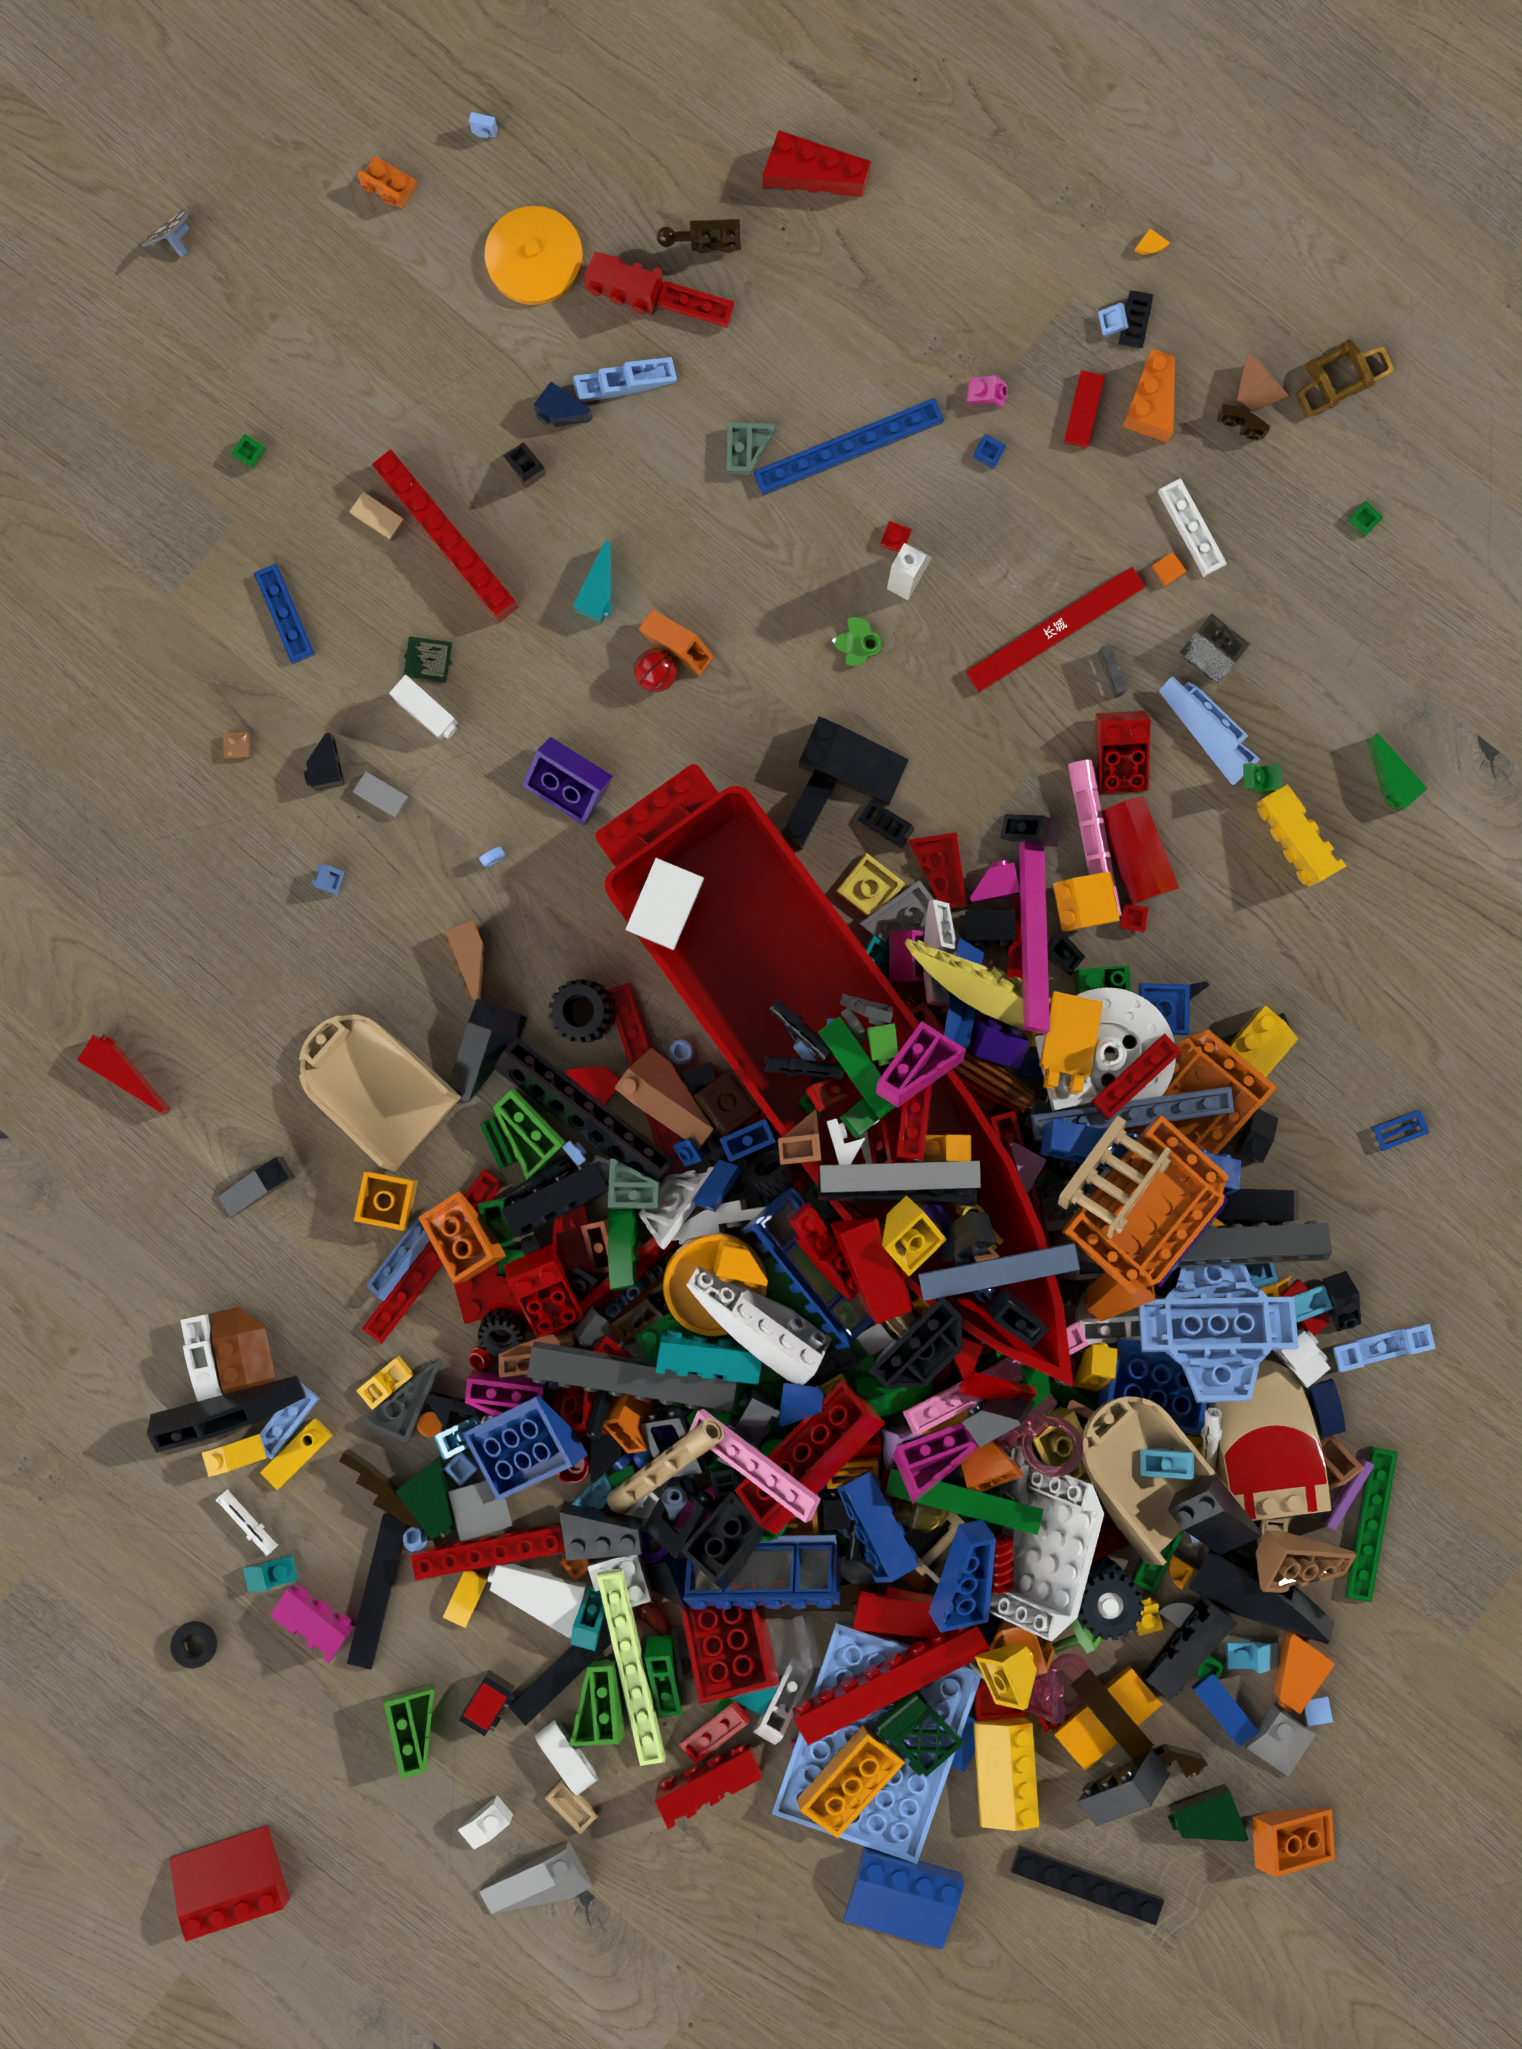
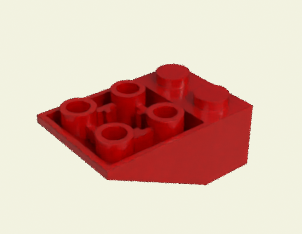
[1095,711,1150,793]
[504,1245,584,1339]

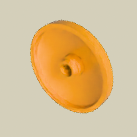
[485,206,583,305]
[663,1233,767,1336]

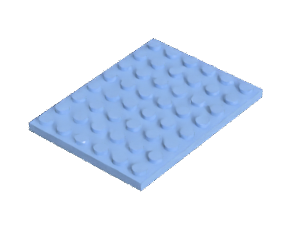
[772,1621,981,1864]

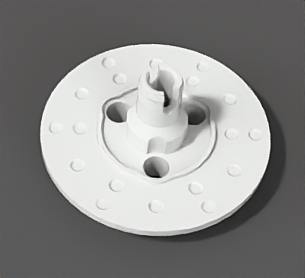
[1041,988,1176,1109]

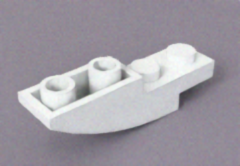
[671,1199,767,1244]
[180,1314,224,1401]

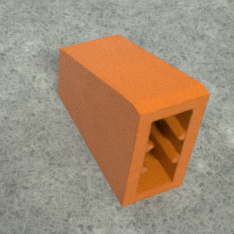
[639,610,714,676]
[1085,1271,1156,1322]
[604,1394,653,1454]
[961,1440,1024,1492]
[1273,1631,1335,1714]

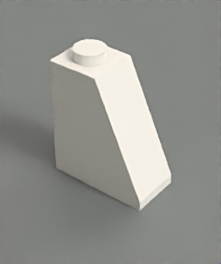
[389,674,458,741]

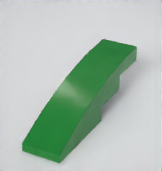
[818,1016,896,1119]
[608,1208,641,1291]

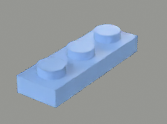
[260,1383,320,1459]

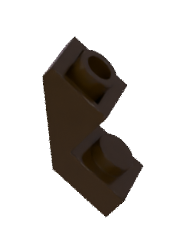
[1154,1744,1208,1778]

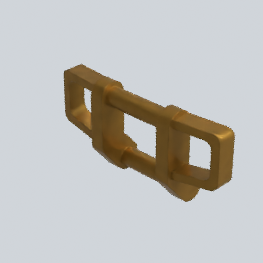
[1296,339,1394,417]

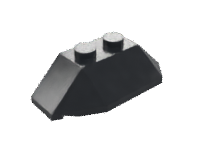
[868,1296,962,1389]

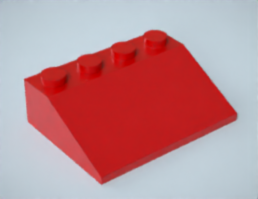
[680,1582,780,1704]
[169,1825,290,1942]

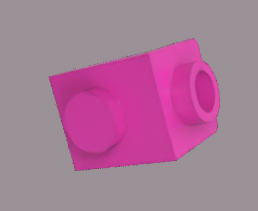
[967,375,1008,407]

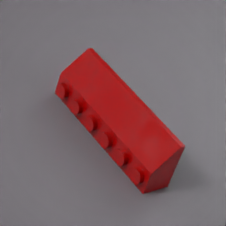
[735,1380,885,1535]

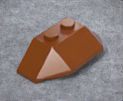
[212,1307,276,1394]

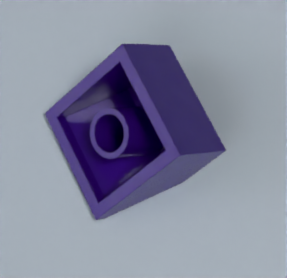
[969,1020,1031,1069]

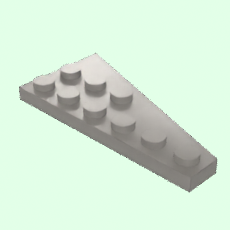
[859,880,988,1016]

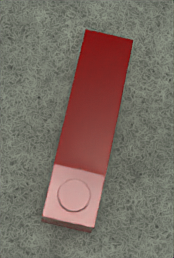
[77,1034,171,1114]

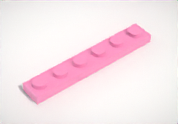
[688,1409,821,1523]

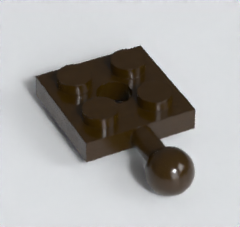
[657,219,741,253]

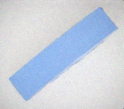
[572,357,677,402]

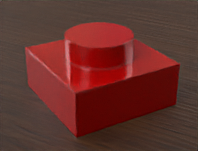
[880,521,912,553]
[1119,903,1149,933]

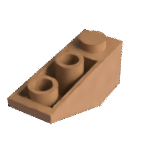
[444,920,486,1002]

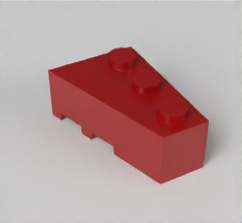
[583,251,663,315]

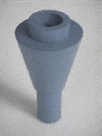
[662,1486,687,1522]

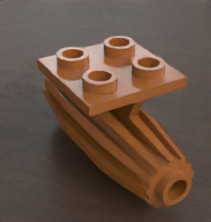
[953,1048,1036,1114]

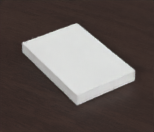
[625,858,704,950]

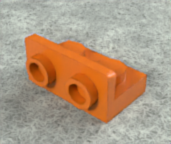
[357,156,418,209]

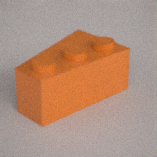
[1122,349,1175,443]

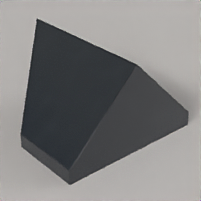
[644,1554,700,1609]

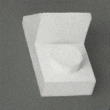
[827,1119,865,1165]

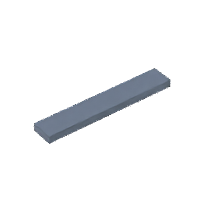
[918,1243,1080,1301]

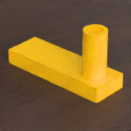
[260,1418,333,1490]

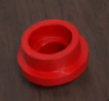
[468,1346,493,1371]

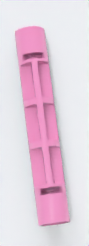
[1068,760,1122,917]

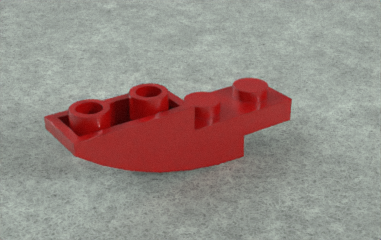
[789,1203,859,1300]

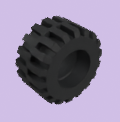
[548,979,617,1043]

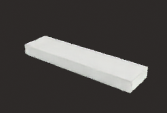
[1158,478,1227,577]

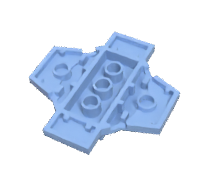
[1138,1264,1299,1403]

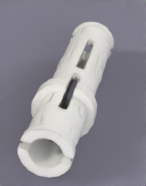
[1201,1408,1222,1473]
[215,1489,278,1556]

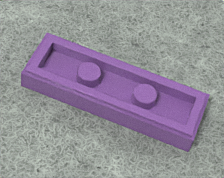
[1321,1457,1375,1530]

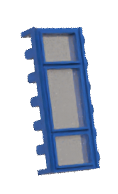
[742,1188,873,1350]
[683,1535,842,1610]

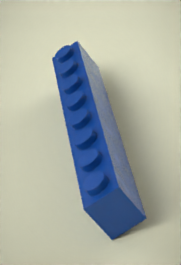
[1041,1117,1241,1196]

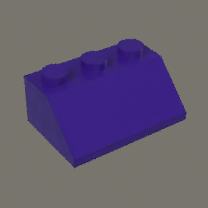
[522,737,613,825]

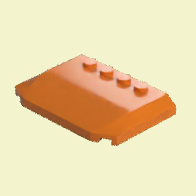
[1124,1029,1278,1155]
[1063,1115,1229,1294]

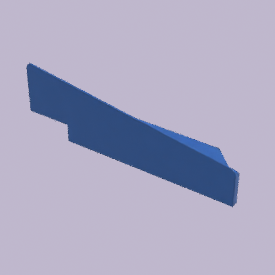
[944,939,984,1050]

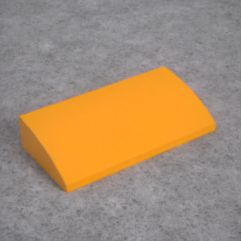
[1052,1664,1162,1771]
[797,1724,905,1839]

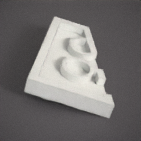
[1034,1035,1099,1112]

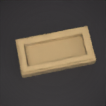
[349,492,405,541]
[545,1778,599,1834]

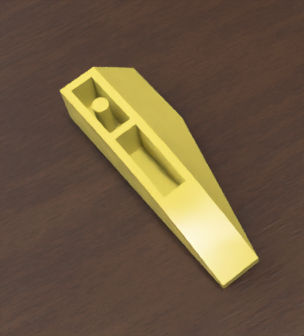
[905,939,1024,1031]

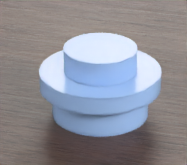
[669,1039,694,1064]
[403,1527,428,1552]

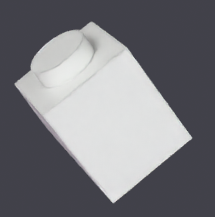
[458,1795,513,1849]

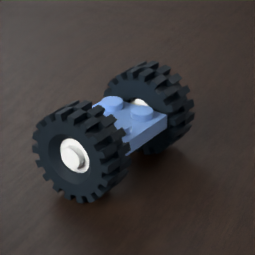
[1078,1556,1144,1641]

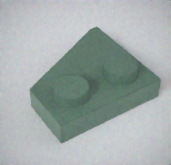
[726,422,775,475]
[608,1159,661,1209]

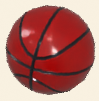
[634,648,678,692]

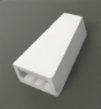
[887,543,932,600]
[488,1563,587,1638]

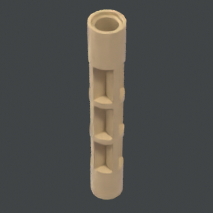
[607,1418,724,1514]

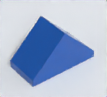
[779,1383,823,1427]

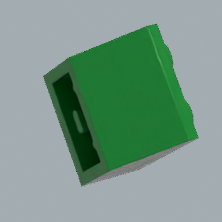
[1075,965,1131,995]

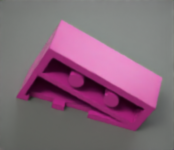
[893,1423,978,1504]
[270,1584,355,1663]

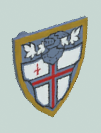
[142,206,189,257]

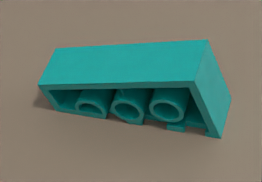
[655,1329,762,1384]

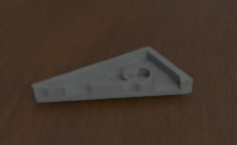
[362,1358,444,1443]

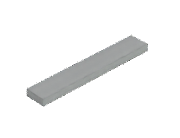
[820,1161,981,1192]

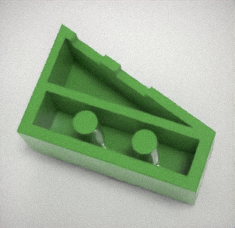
[493,1088,568,1180]
[569,1659,626,1746]
[384,1683,434,1779]

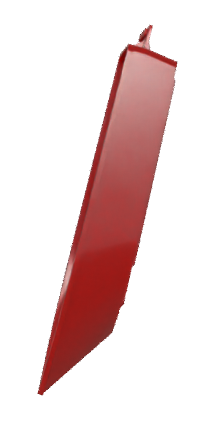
[595,764,1073,1386]

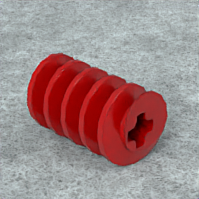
[991,1534,1015,1594]

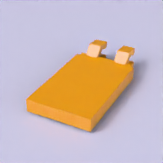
[1039,991,1103,1095]

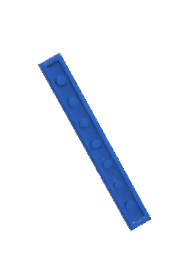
[753,398,944,496]

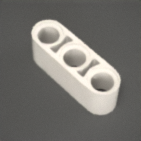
[535,1719,598,1796]

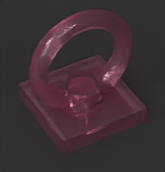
[1004,1395,1083,1477]
[1025,1653,1089,1724]

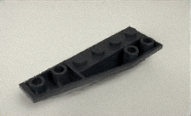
[147,1375,306,1455]
[1188,1544,1334,1644]

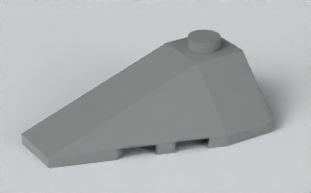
[479,1840,593,1914]

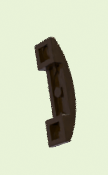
[1070,1668,1154,1759]

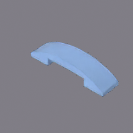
[1333,1323,1436,1372]

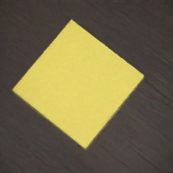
[836,853,905,917]

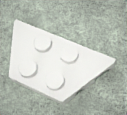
[639,1167,714,1250]

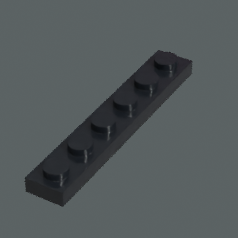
[818,1172,977,1206]
[1010,1845,1164,1925]

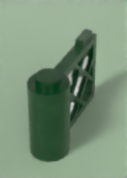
[874,1690,964,1777]

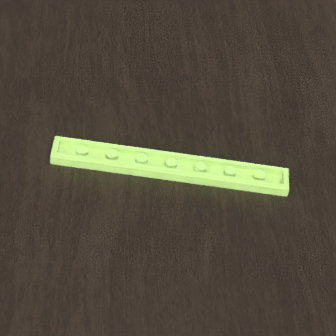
[597,1568,666,1766]

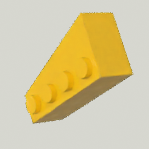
[1257,784,1346,887]

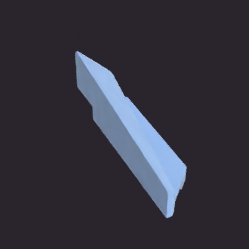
[1159,677,1260,785]

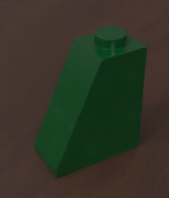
[395,1457,455,1540]
[1167,1784,1249,1842]

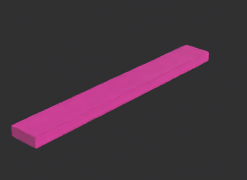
[1019,841,1050,1034]

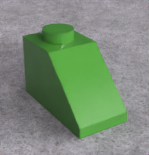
[867,1024,898,1066]

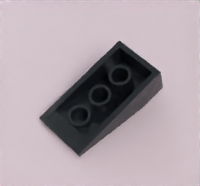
[798,716,909,805]

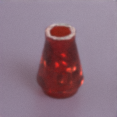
[636,1598,672,1636]

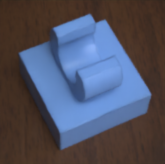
[311,864,345,895]

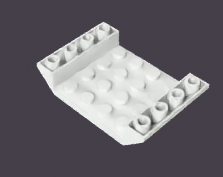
[989,1459,1104,1641]

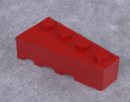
[762,130,871,197]
[655,1743,762,1829]

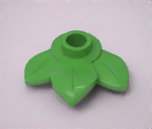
[833,617,883,666]

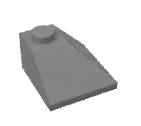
[1245,1704,1316,1777]

